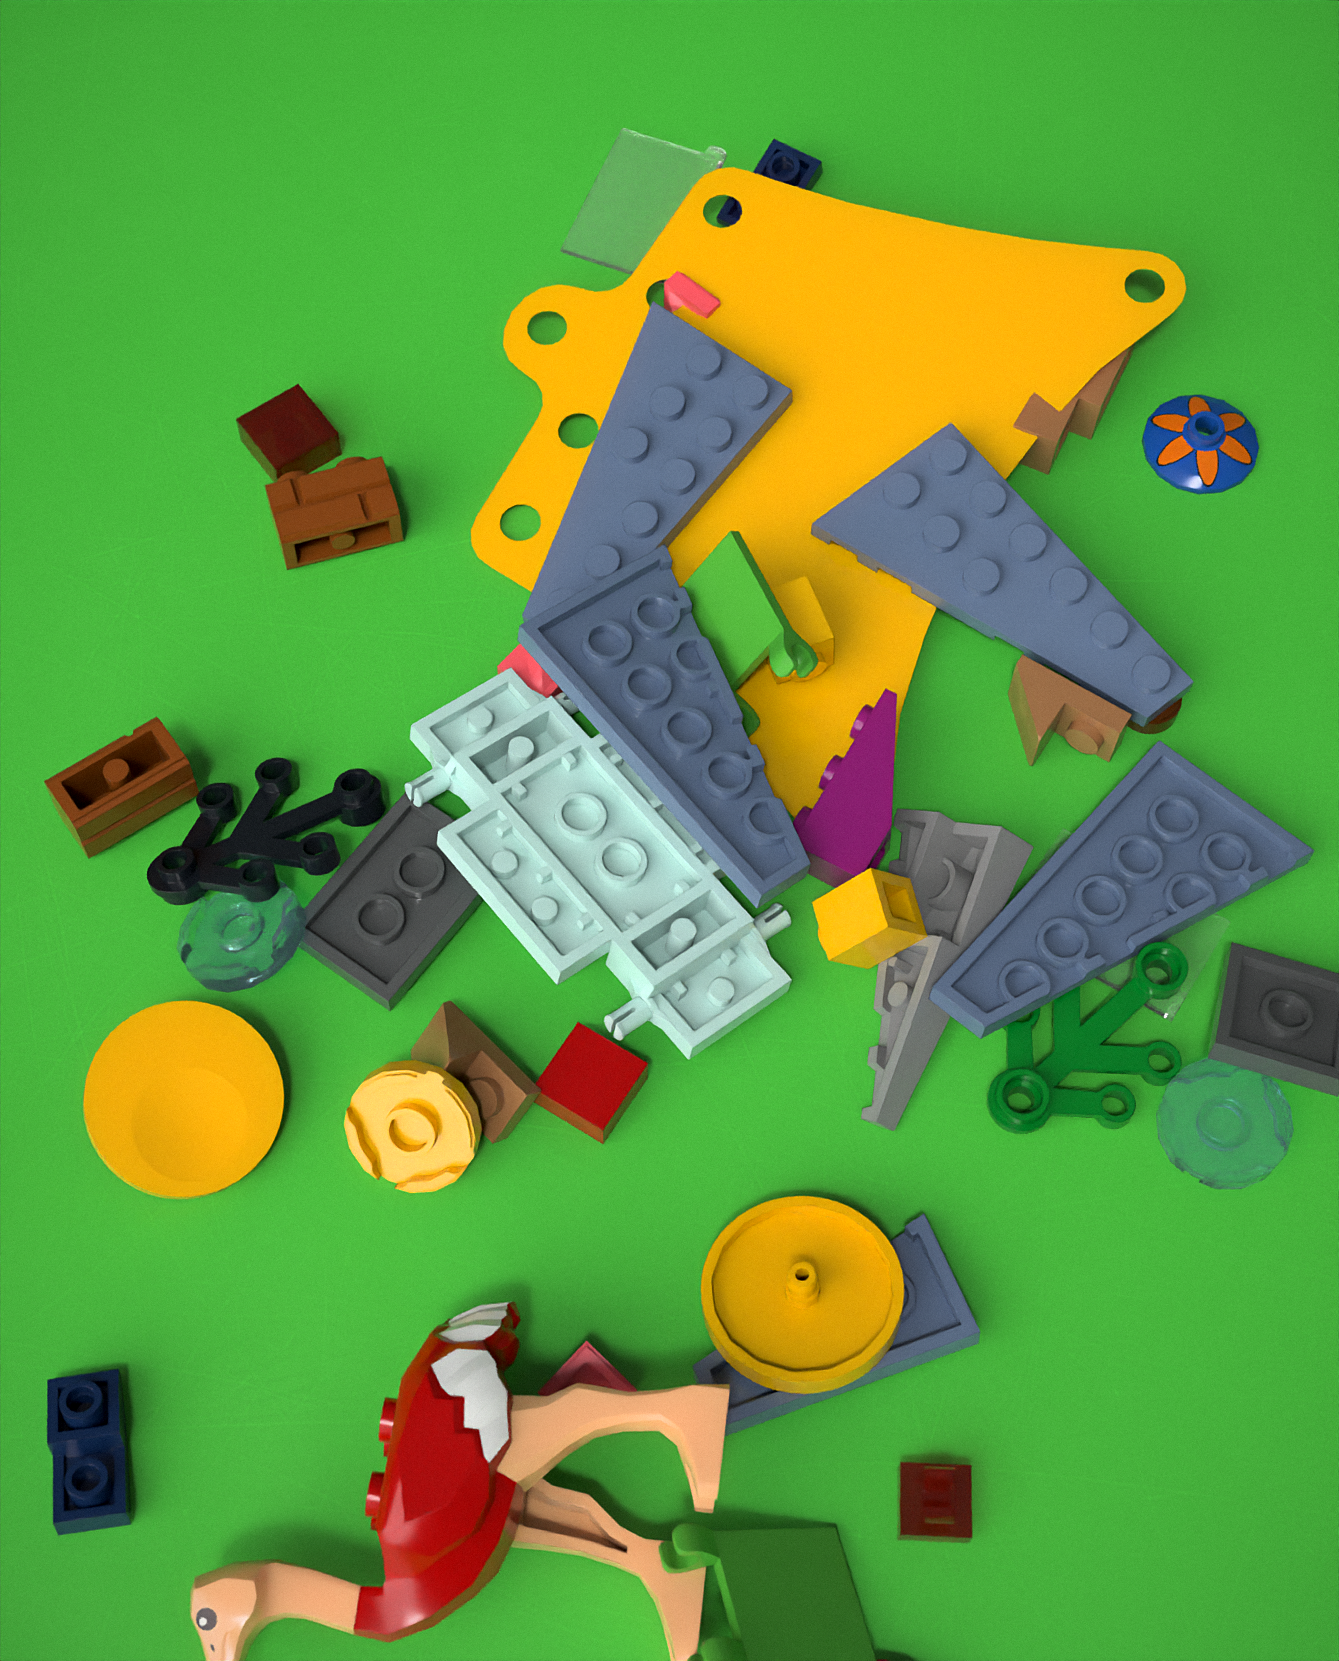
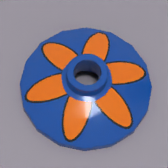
[1142,395,1259,494]

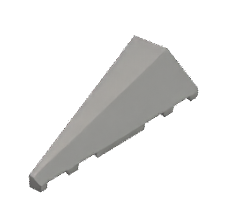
[861,809,1033,1131]

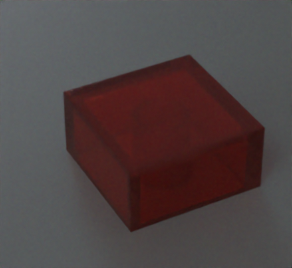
[236,384,342,483]

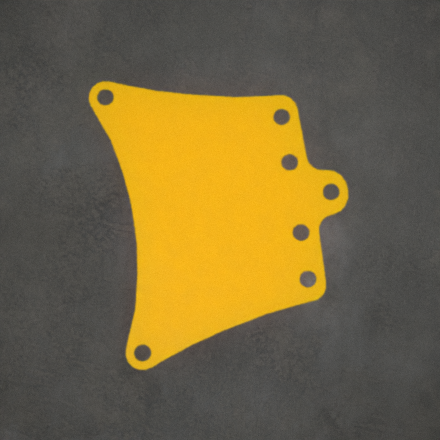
[471,167,1186,818]

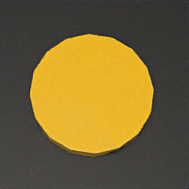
[344,1060,482,1193]

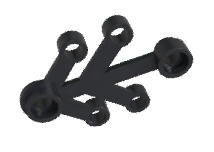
[147,758,387,905]

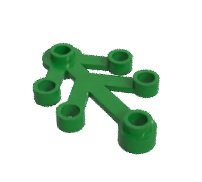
[987,942,1188,1134]

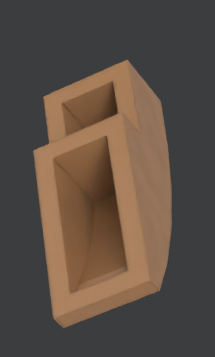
[1013,342,1136,475]

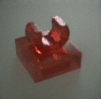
[897,1462,972,1543]

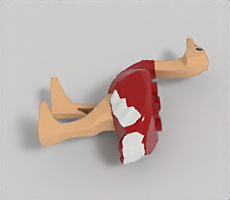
[190,1301,730,1661]

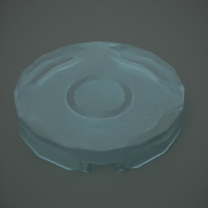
[177,879,306,993]
[1156,1057,1294,1189]

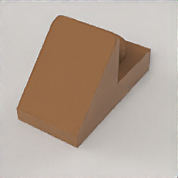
[1008,654,1132,766]
[411,1000,541,1144]

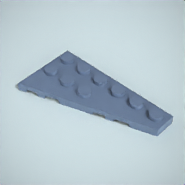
[522,301,792,622]
[811,422,1194,727]
[517,544,811,909]
[928,740,1315,1039]

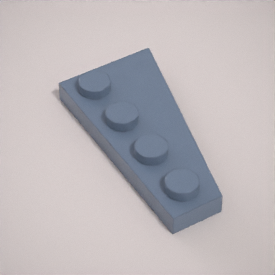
[693,1214,980,1437]

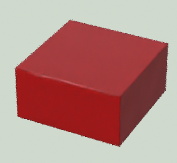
[534,1022,648,1144]

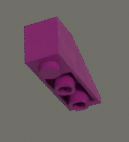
[793,689,897,888]

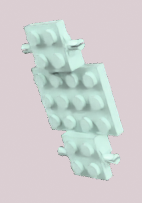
[404,667,792,1060]

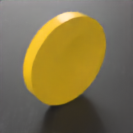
[83,1001,284,1199]
[701,1196,904,1394]

